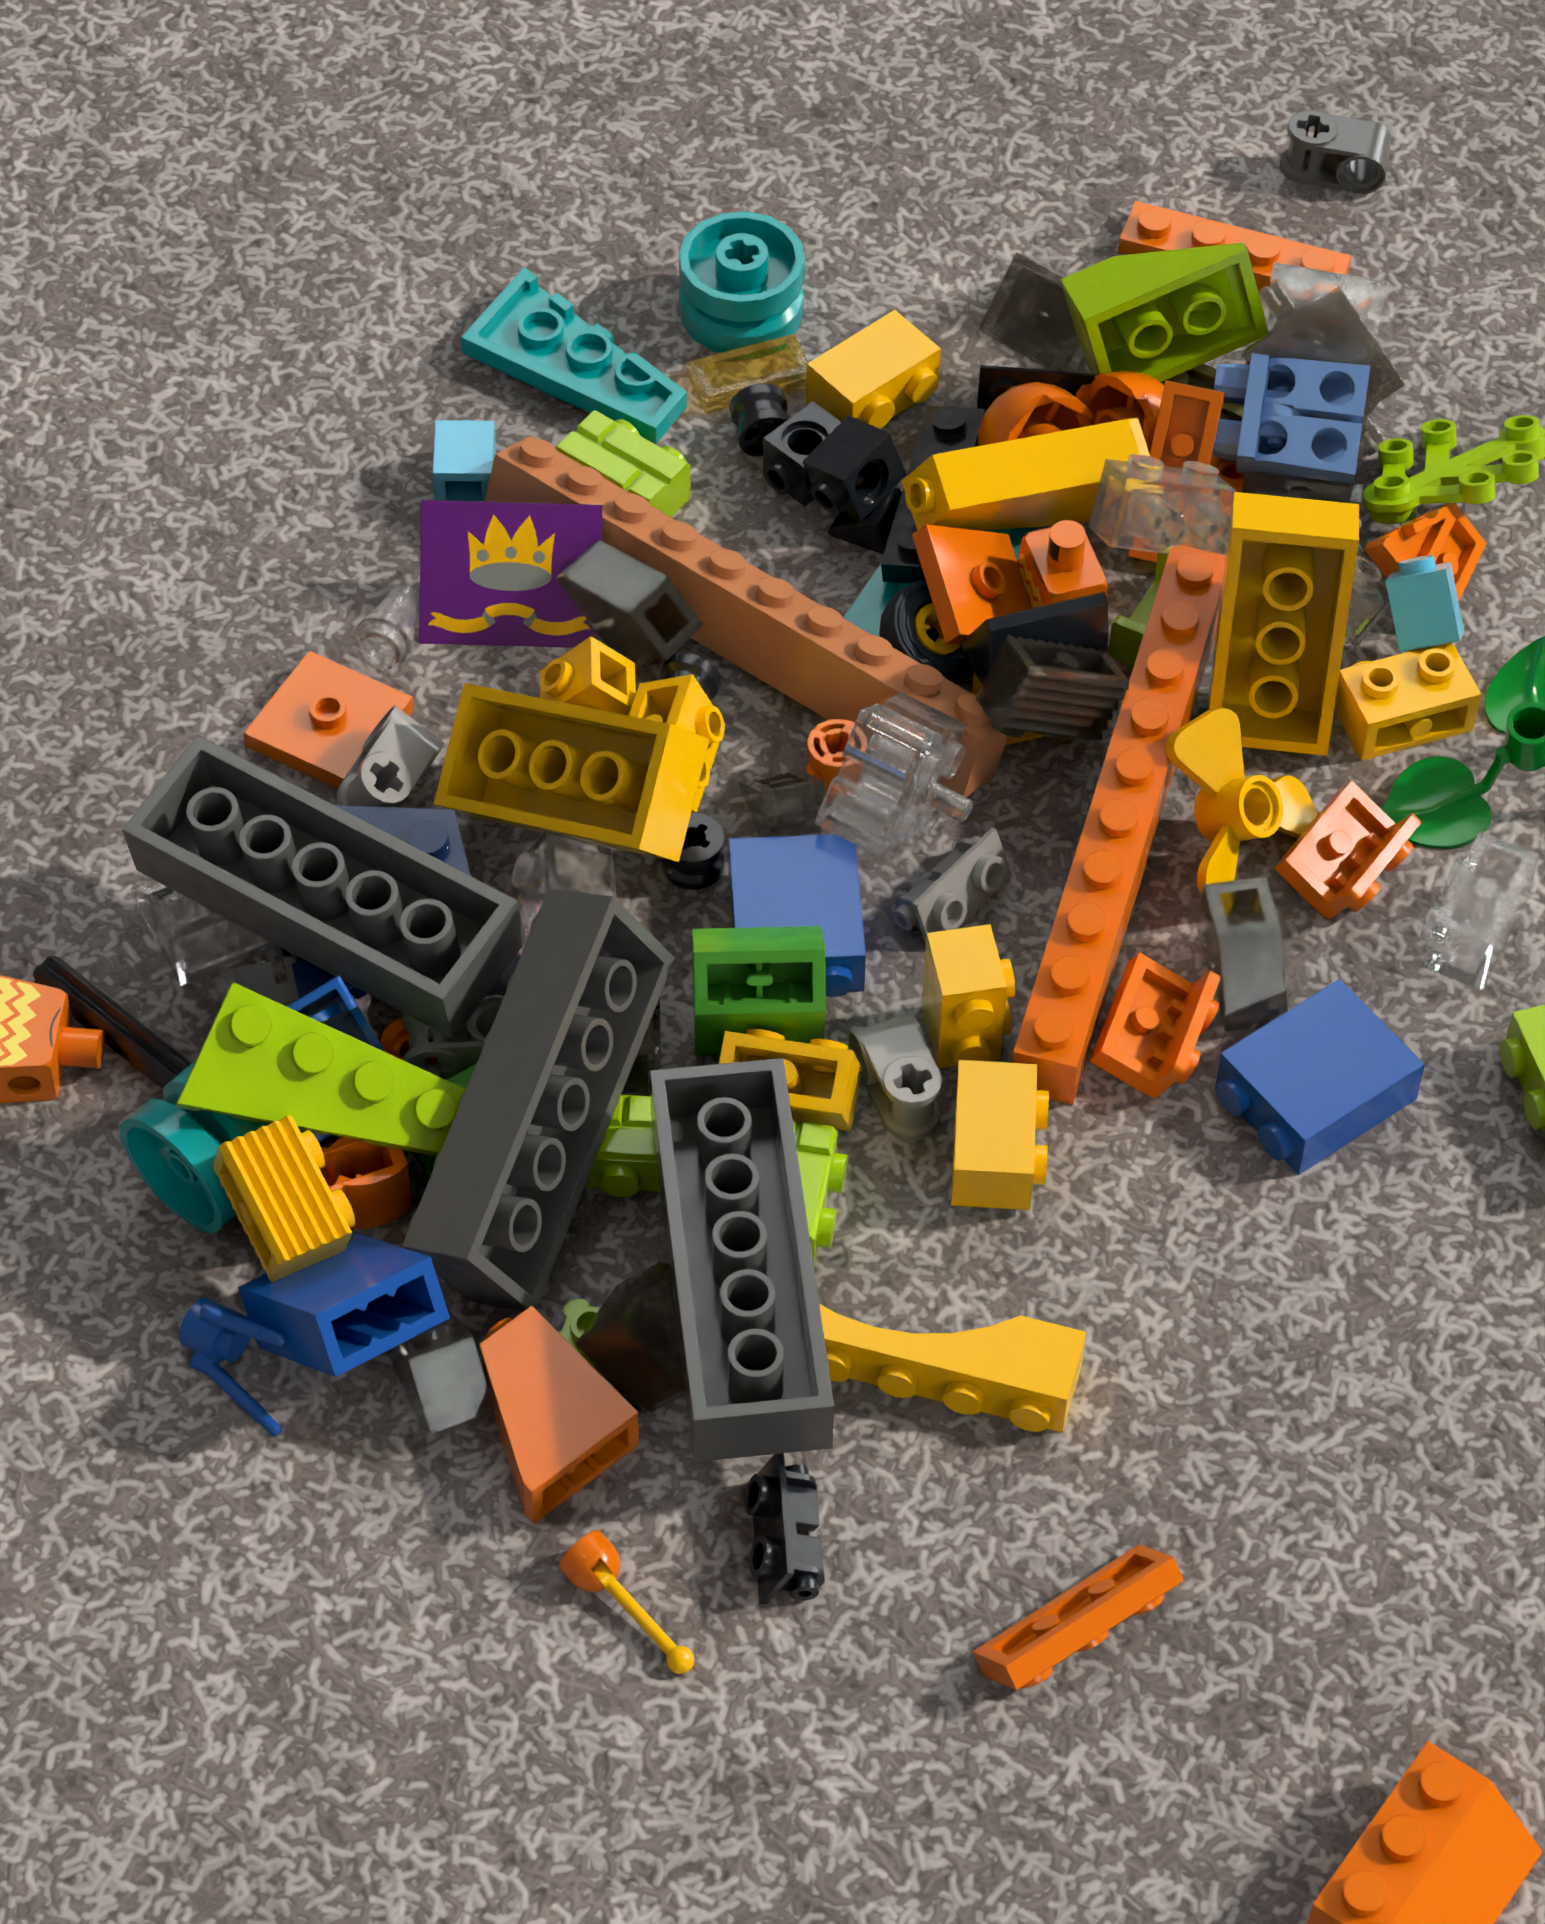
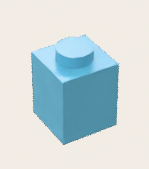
[433,420,496,502]
[1385,555,1465,652]

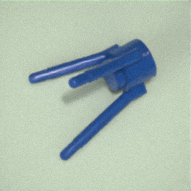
[179,1297,286,1436]

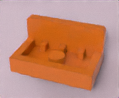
[1274,780,1421,919]
[1089,952,1221,1099]

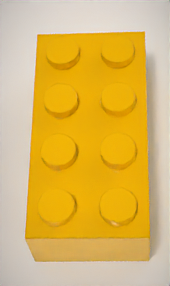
[1206,492,1359,756]
[433,683,710,862]

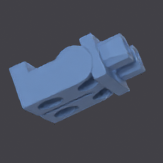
[1212,353,1370,492]

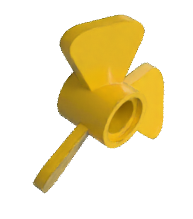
[1165,708,1318,911]

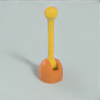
[558,1530,694,1674]

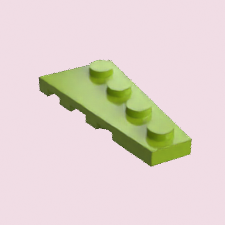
[175,982,466,1156]

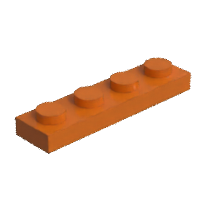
[1118,201,1352,308]

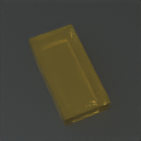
[686,334,809,414]

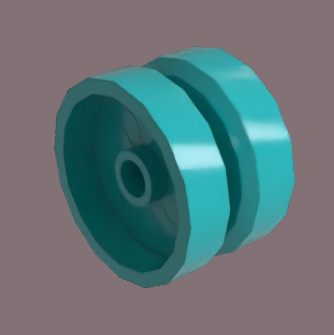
[679,211,805,356]
[120,1061,271,1234]

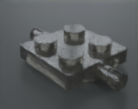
[1242,278,1405,456]

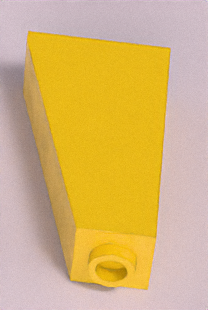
[902,418,1156,531]

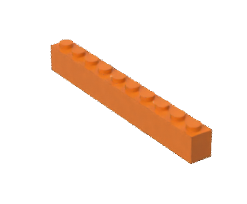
[1013,543,1226,1105]

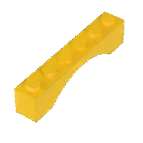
[671,1296,1086,1433]

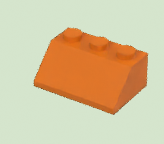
[1308,1741,1542,1924]

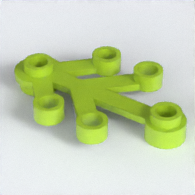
[1363,415,1545,524]

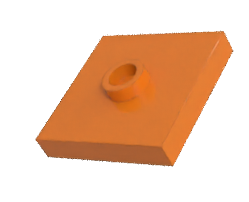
[912,524,1032,645]
[243,651,414,788]

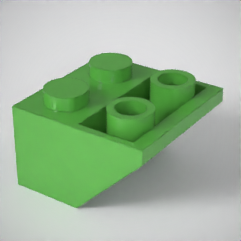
[692,926,826,1056]

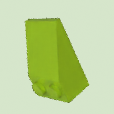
[1060,243,1269,382]

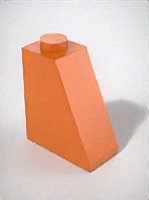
[479,1306,639,1524]

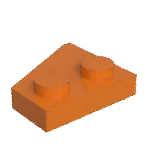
[1364,503,1487,601]

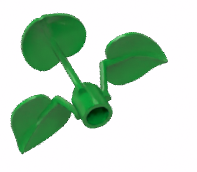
[1380,636,1545,849]

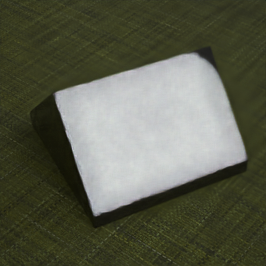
[979,252,1087,373]

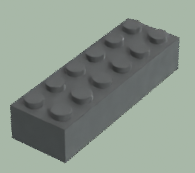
[122,735,526,1039]
[402,888,675,1312]
[650,1058,834,1462]

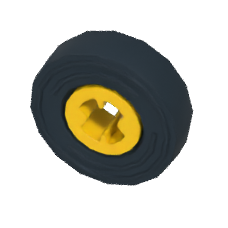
[879,580,973,683]

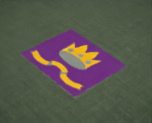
[419,500,603,648]

